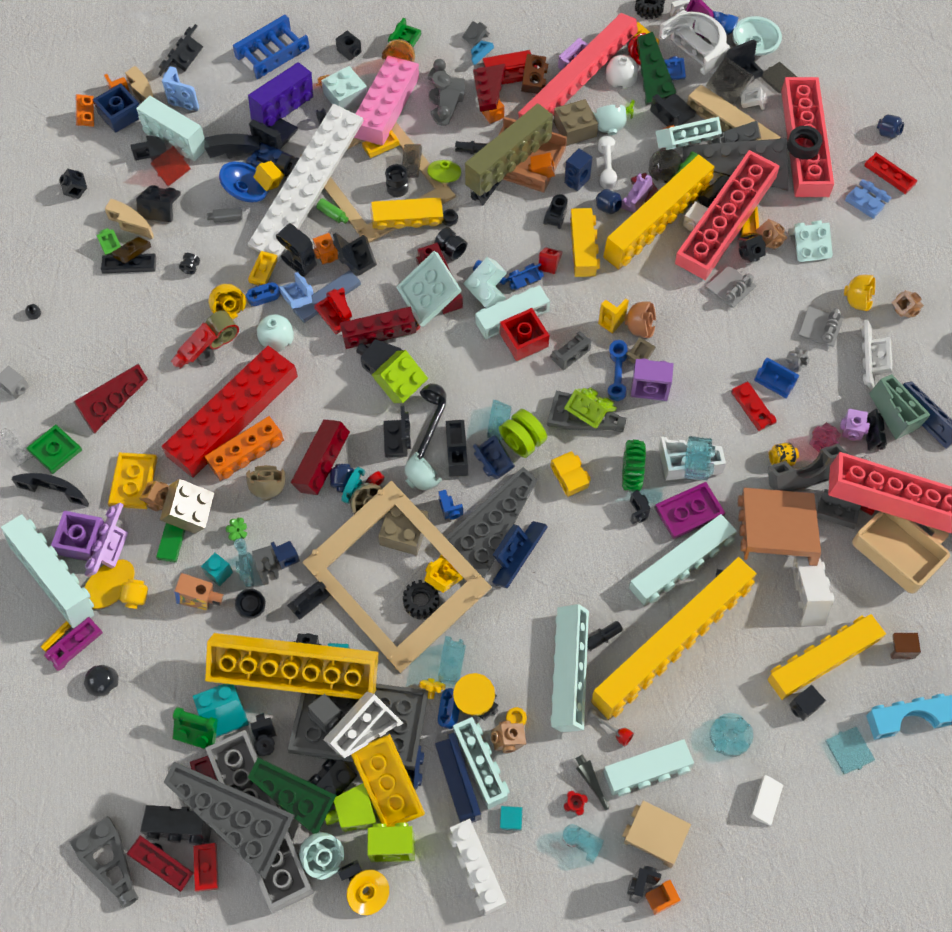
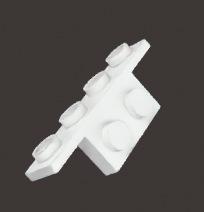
[861,320,893,391]

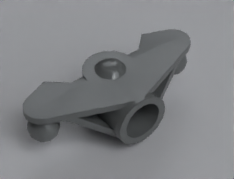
[428,59,465,126]

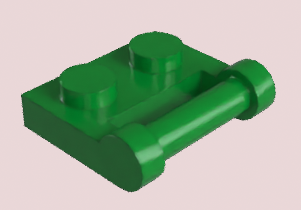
[172,707,218,749]

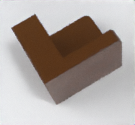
[890,633,921,659]

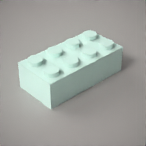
[136,96,206,161]

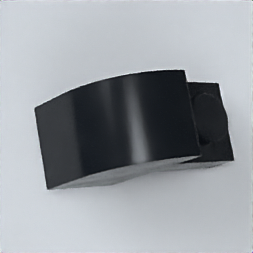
[130,136,171,168]

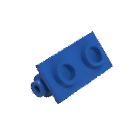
[507,263,544,290]

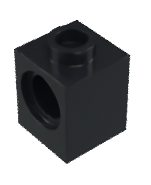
[335,30,362,61]
[789,685,826,721]

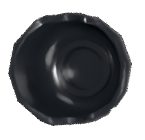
[235,588,266,619]
[84,665,118,696]

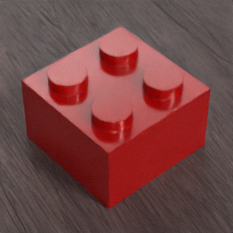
[499,308,550,361]

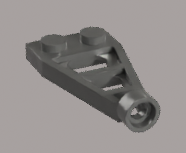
[547,390,627,432]
[69,816,139,908]

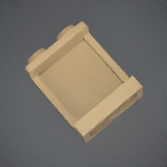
[622,800,691,868]

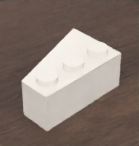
[658,437,726,481]
[792,556,834,627]
[323,692,403,758]

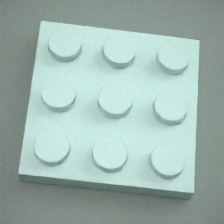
[397,251,462,327]

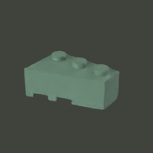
[869,374,930,440]

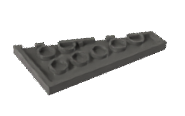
[164,762,294,879]

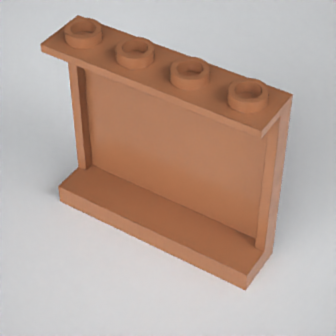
[499,117,567,193]
[737,488,821,566]

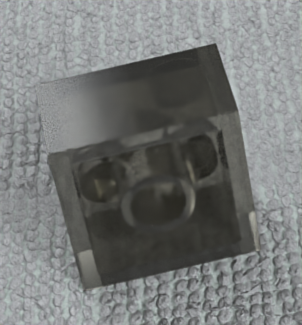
[706,57,754,106]

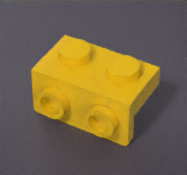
[424,555,463,593]

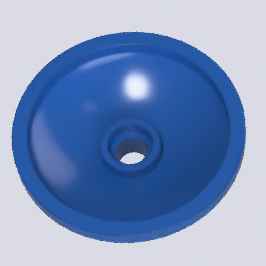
[219,161,269,202]

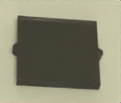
[761,62,797,94]

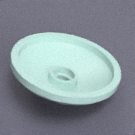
[733,16,782,56]

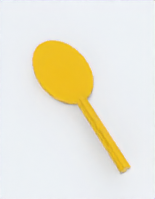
[40,559,135,652]

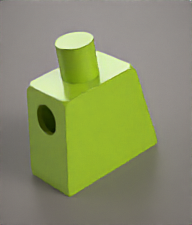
[325,783,377,832]

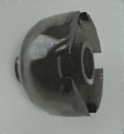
[648,148,683,183]

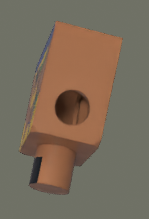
[175,573,224,610]

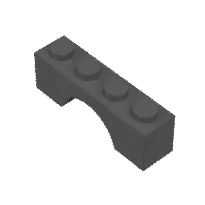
[768,443,848,491]

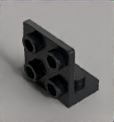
[249,118,298,150]
[383,406,411,458]

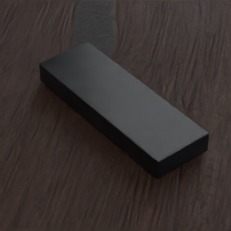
[101,253,156,274]

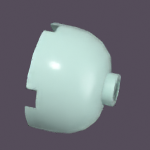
[593,105,627,135]
[257,314,294,351]
[405,452,442,491]
[299,832,344,880]

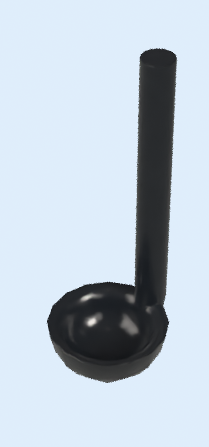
[417,383,446,459]

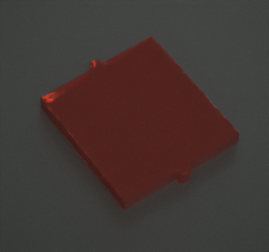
[150,146,191,186]

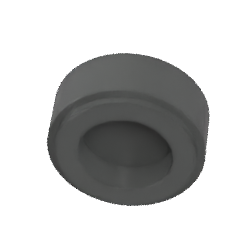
[197,347,215,366]

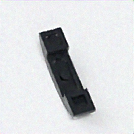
[11,473,89,507]

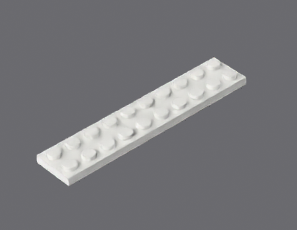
[248,104,364,262]

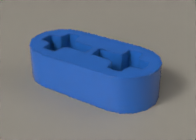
[246,283,280,306]
[438,688,460,729]

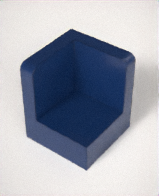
[270,541,300,569]

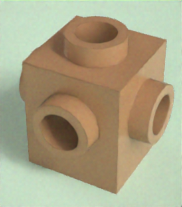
[755,219,787,249]
[891,290,924,318]
[139,481,169,511]
[491,721,526,753]

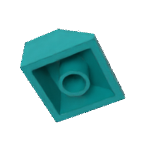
[193,684,249,738]

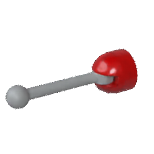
[588,708,634,747]

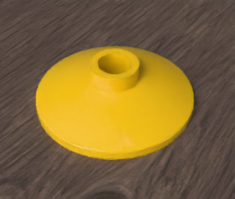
[346,870,389,915]

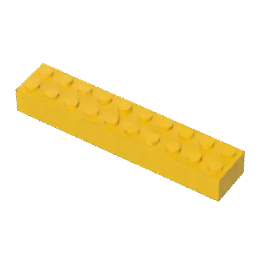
[591,557,757,720]

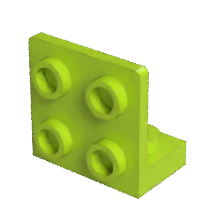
[564,387,617,428]

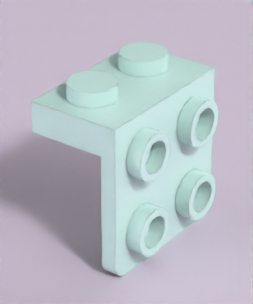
[788,220,833,262]

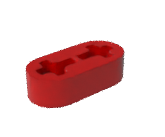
[326,289,352,322]

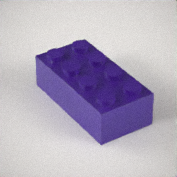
[248,62,313,127]

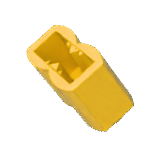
[550,451,591,497]

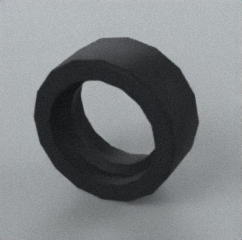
[787,126,822,160]

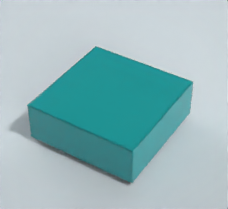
[500,806,523,831]

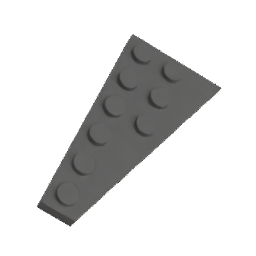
[682,138,789,191]
[445,467,537,579]

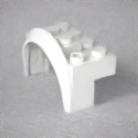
[659,10,730,77]

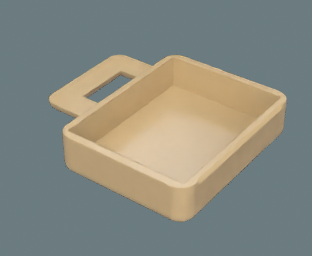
[852,511,950,594]

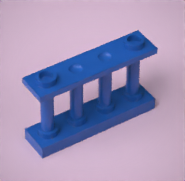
[232,14,310,79]

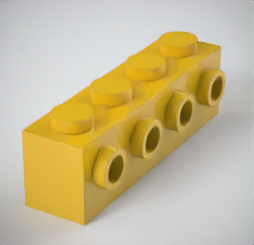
[370,197,443,230]
[570,208,600,277]

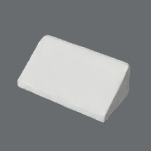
[750,775,783,826]

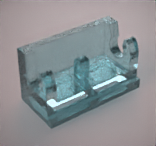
[438,636,466,685]

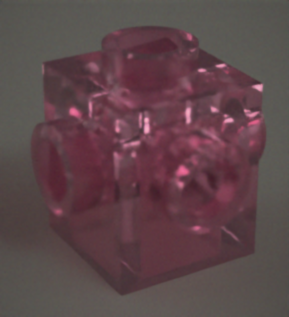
[809,422,841,452]

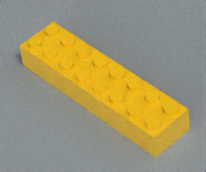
[603,155,715,270]
[205,633,379,699]

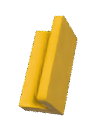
[598,299,629,334]

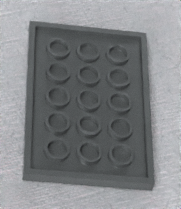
[288,683,428,770]

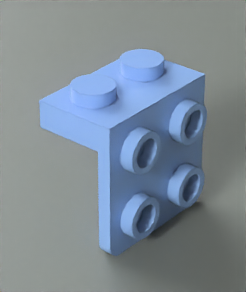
[162,66,199,111]

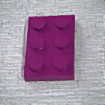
[654,482,726,540]

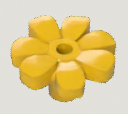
[419,678,446,699]

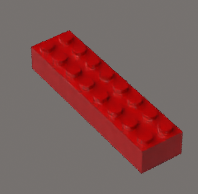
[161,345,298,478]

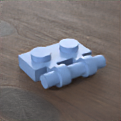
[845,179,892,219]

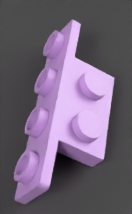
[84,503,128,577]

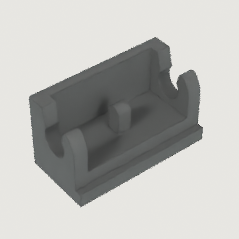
[550,331,592,371]
[252,545,279,585]

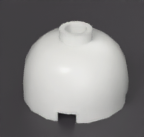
[605,55,638,88]

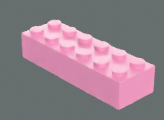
[354,56,419,145]

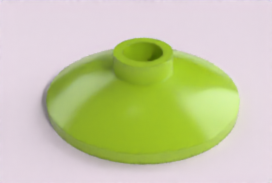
[427,160,461,183]

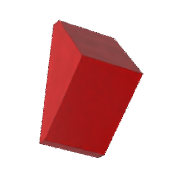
[538,247,563,274]

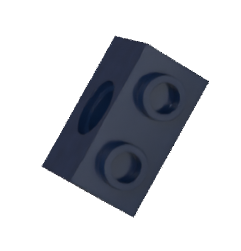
[564,148,593,191]

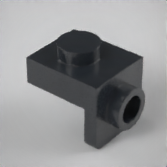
[630,490,651,524]

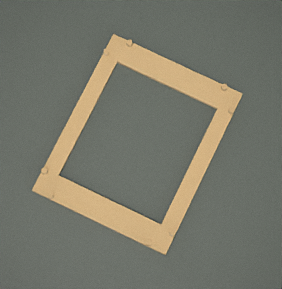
[300,122,456,243]
[302,480,492,673]

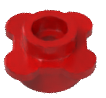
[564,791,588,816]

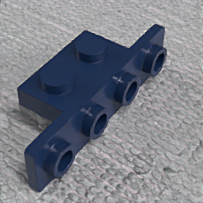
[492,521,548,589]

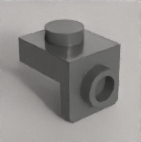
[462,21,490,46]

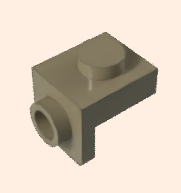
[626,337,656,364]

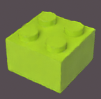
[371,350,429,403]
[368,823,415,863]

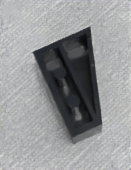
[140,805,212,845]

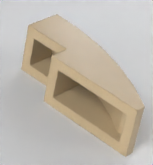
[125,66,154,103]
[105,199,154,239]

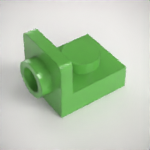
[96,228,121,255]

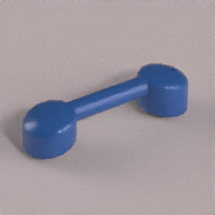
[608,340,628,401]

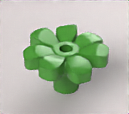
[226,517,247,543]

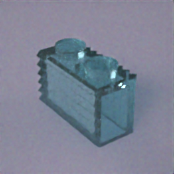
[684,436,715,481]

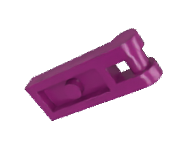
[44,617,103,671]

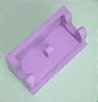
[558,37,588,70]
[621,173,653,213]

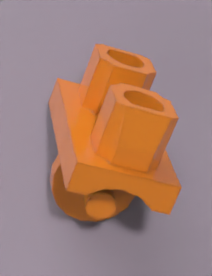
[75,94,94,127]

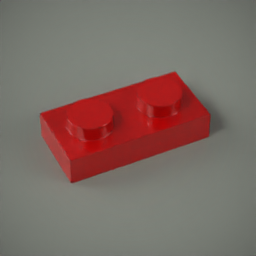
[193,843,219,892]

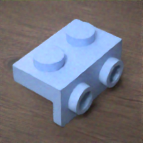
[279,272,313,309]

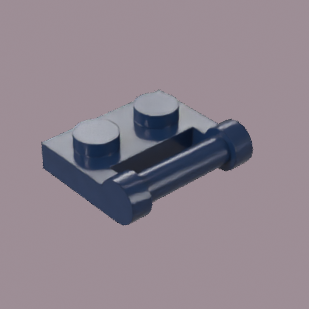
[246,142,289,168]

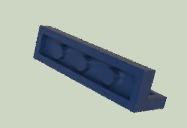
[903,381,952,449]
[435,732,481,823]

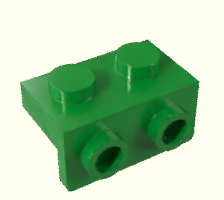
[388,18,421,57]

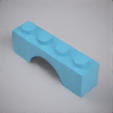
[866,693,952,740]

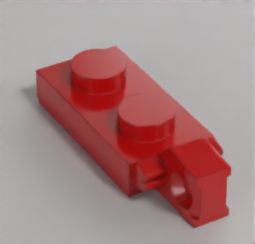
[171,323,217,368]

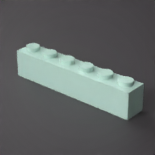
[629,514,737,606]
[550,604,589,732]

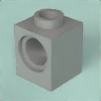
[0,366,30,399]

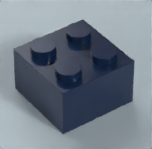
[92,83,139,133]

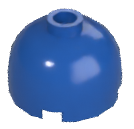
[713,11,739,36]

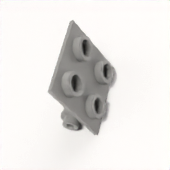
[706,265,756,308]
[798,306,844,347]

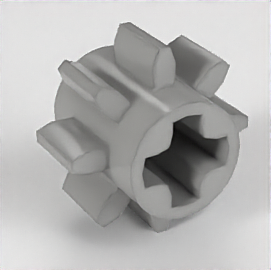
[786,347,810,371]

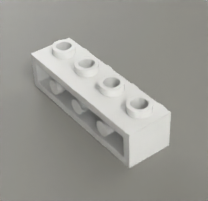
[448,819,506,915]

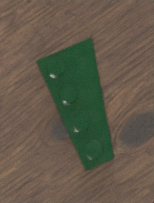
[636,32,677,105]

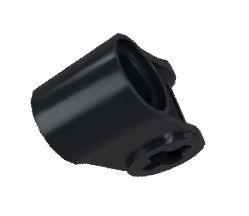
[543,194,568,229]

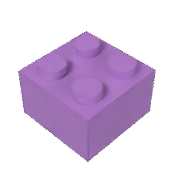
[630,359,674,401]
[51,511,105,561]

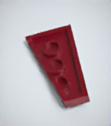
[473,64,506,112]
[73,363,148,434]

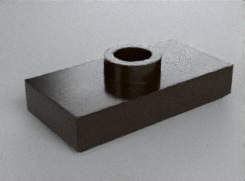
[112,236,151,263]

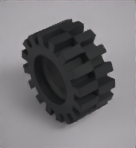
[635,0,665,19]
[403,580,439,619]

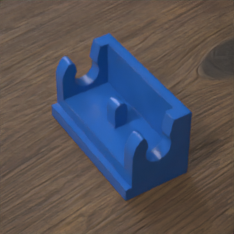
[754,357,800,399]

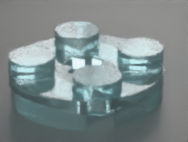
[710,713,753,757]

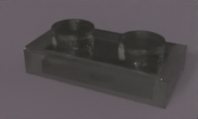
[402,144,422,178]

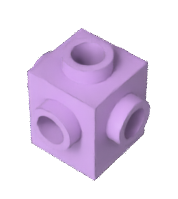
[840,409,870,441]

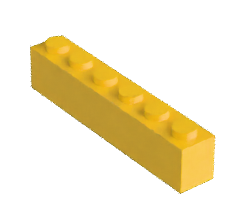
[767,614,886,700]

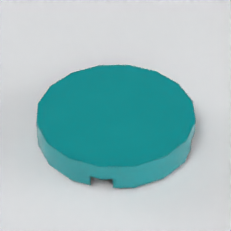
[341,467,365,504]

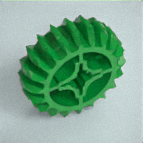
[622,439,646,492]

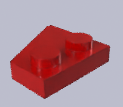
[314,287,350,335]

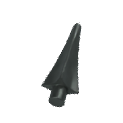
[575,754,609,810]

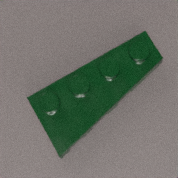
[248,757,336,834]

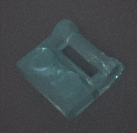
[234,538,254,587]

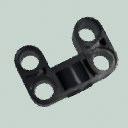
[276,223,317,277]

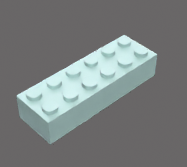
[1,514,94,629]

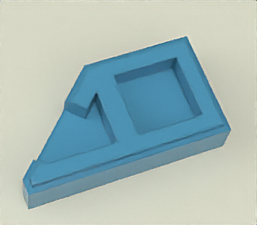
[471,40,494,65]

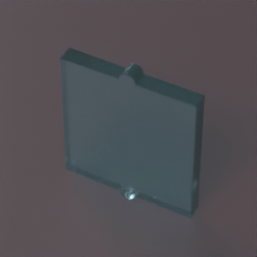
[825,727,875,775]

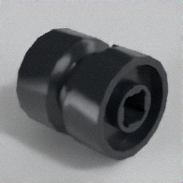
[276,152,300,177]
[385,164,409,197]
[434,227,468,260]

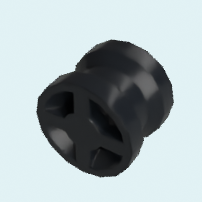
[179,253,200,275]

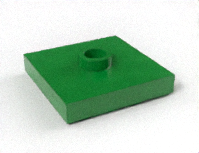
[26,424,82,474]

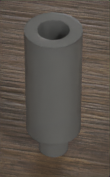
[207,207,243,222]

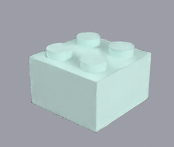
[321,66,368,111]

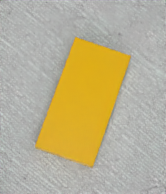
[351,734,425,827]

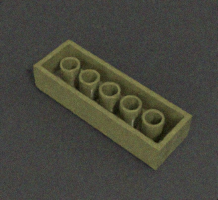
[465,103,553,196]

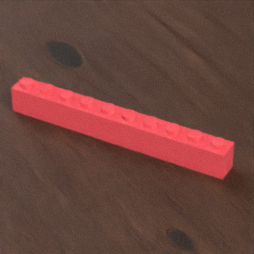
[518,13,638,118]

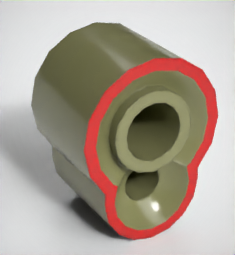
[205,311,239,349]

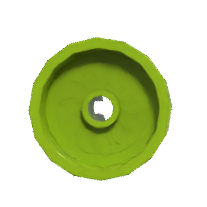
[499,409,547,458]

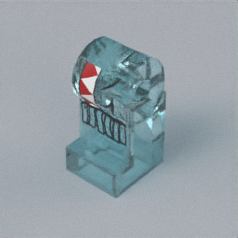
[563,824,604,864]

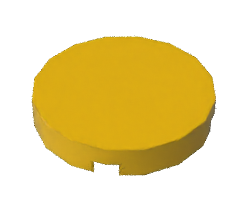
[453,673,495,716]

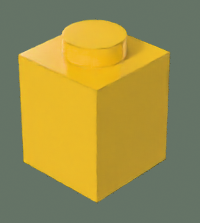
[253,161,284,191]

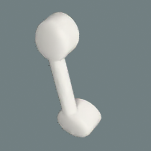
[597,136,617,189]

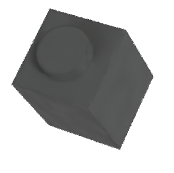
[308,694,342,733]

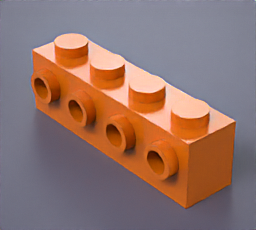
[205,416,284,481]

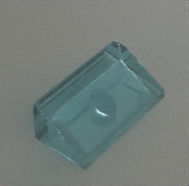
[487,400,512,440]

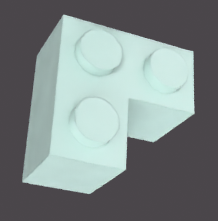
[463,257,507,308]

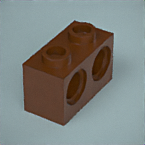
[521,54,549,94]

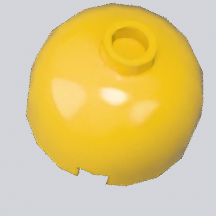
[844,274,876,311]
[208,284,246,319]

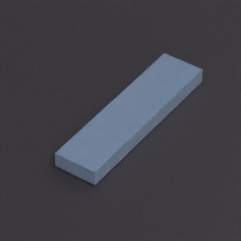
[293,270,361,323]

